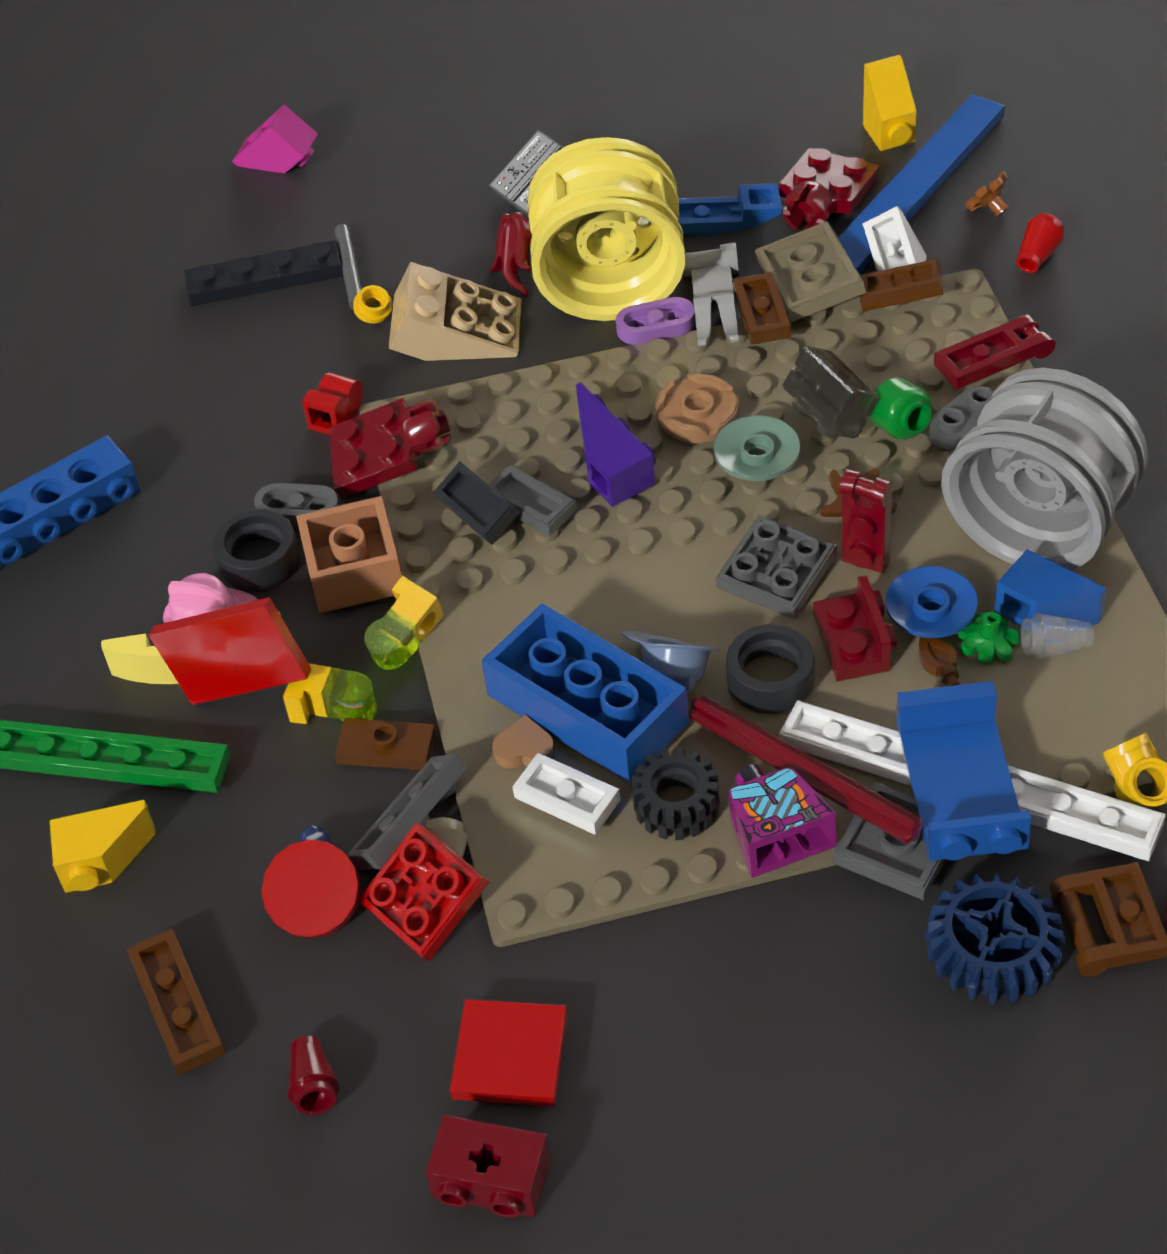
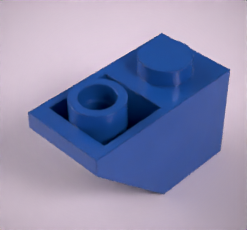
[994,549,1107,632]

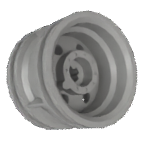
[941,368,1148,570]

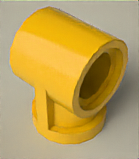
[1102,732,1167,809]

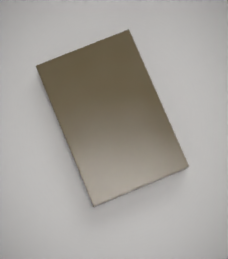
[755,221,866,323]

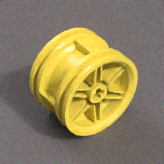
[528,137,685,321]

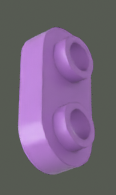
[616,297,696,345]

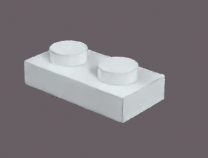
[513,753,620,835]

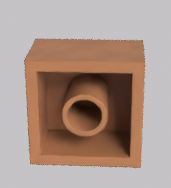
[296,496,402,613]

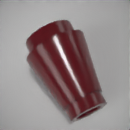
[288,1036,340,1115]

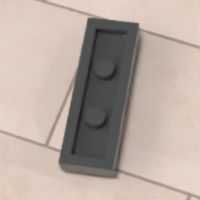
[347,754,468,870]

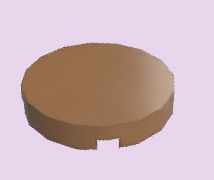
[655,374,740,443]

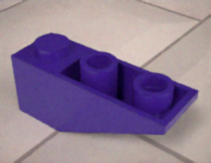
[576,382,656,507]

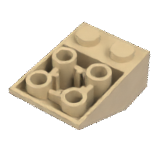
[389,262,521,361]

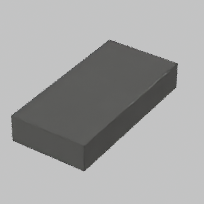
[488,464,577,537]

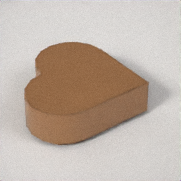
[492,714,555,769]

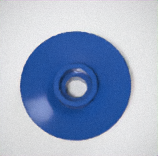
[885,566,978,638]

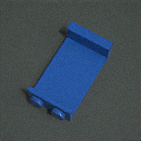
[896,681,1031,861]

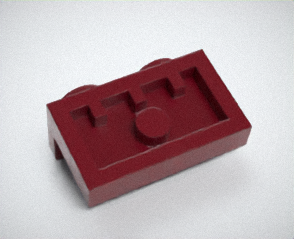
[813,575,897,682]

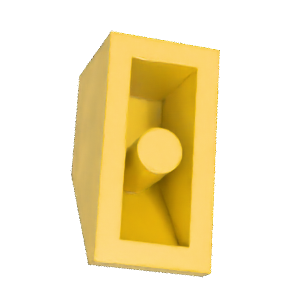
[863,55,917,151]
[50,800,156,893]

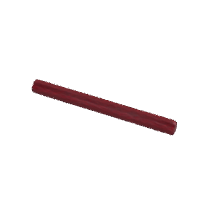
[688,696,923,844]

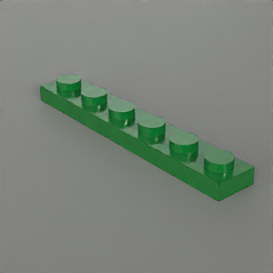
[0,720,231,793]

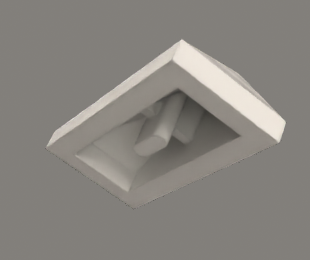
[863,206,927,271]

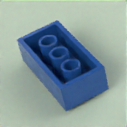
[481,603,689,784]

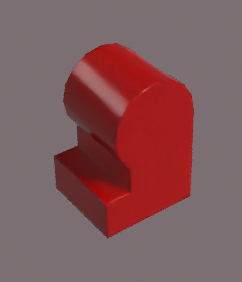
[302,372,363,435]

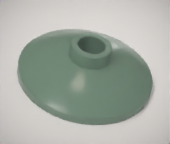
[714,415,800,481]

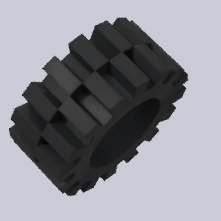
[631,747,720,840]

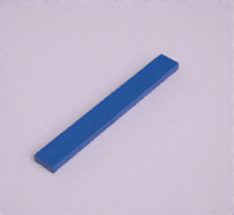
[838,94,1005,275]

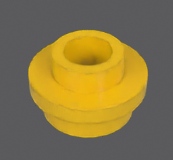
[353,285,393,324]

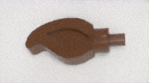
[919,637,960,686]

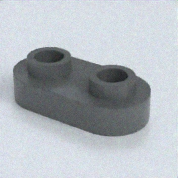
[929,387,994,451]
[254,483,339,527]

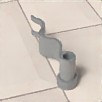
[683,242,739,347]

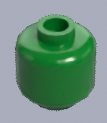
[869,378,932,440]

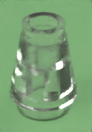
[1021,613,1094,659]

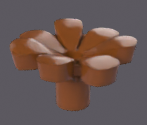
[965,171,1009,217]

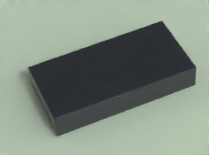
[432,461,520,545]

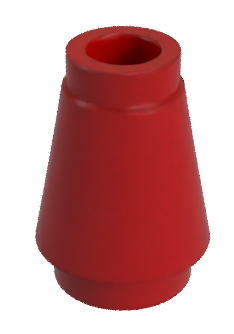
[1016,213,1064,273]

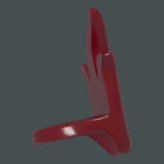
[488,212,532,298]

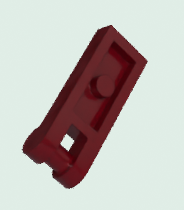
[934,315,1056,390]
[839,468,893,573]

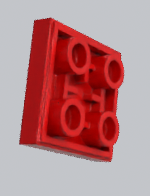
[359,822,490,961]
[450,999,567,1107]

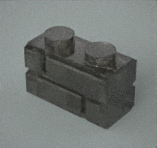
[782,346,880,439]

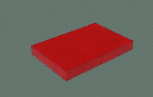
[149,597,312,705]

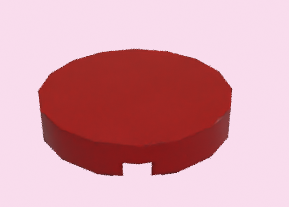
[261,840,360,938]

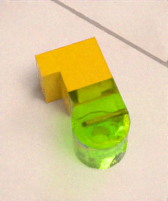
[364,576,444,670]
[283,663,377,725]

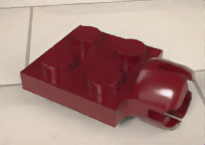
[779,148,880,231]
[329,398,451,499]

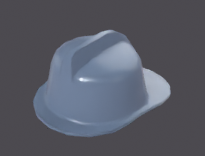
[621,631,719,693]

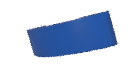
[678,184,782,235]

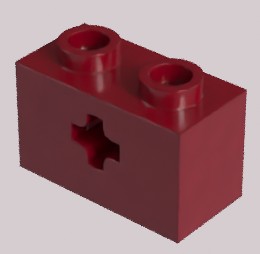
[425,1115,551,1218]

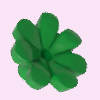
[958,612,1019,663]

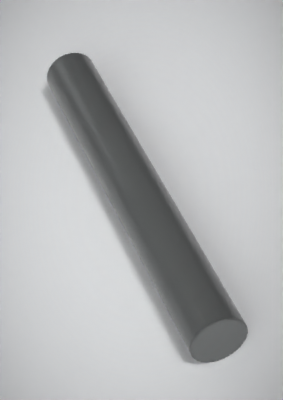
[334,224,362,310]

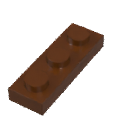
[126,929,226,1076]

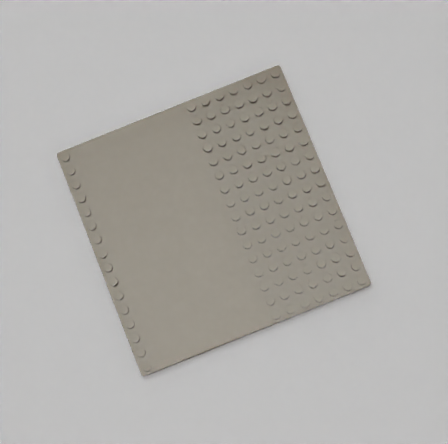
[359,269,1167,947]

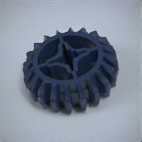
[925,872,1065,1006]

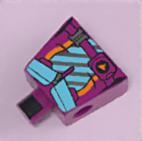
[728,765,837,878]

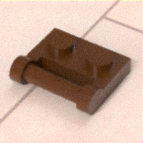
[1049,862,1167,977]

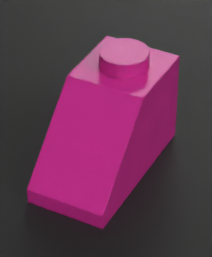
[232,105,318,174]

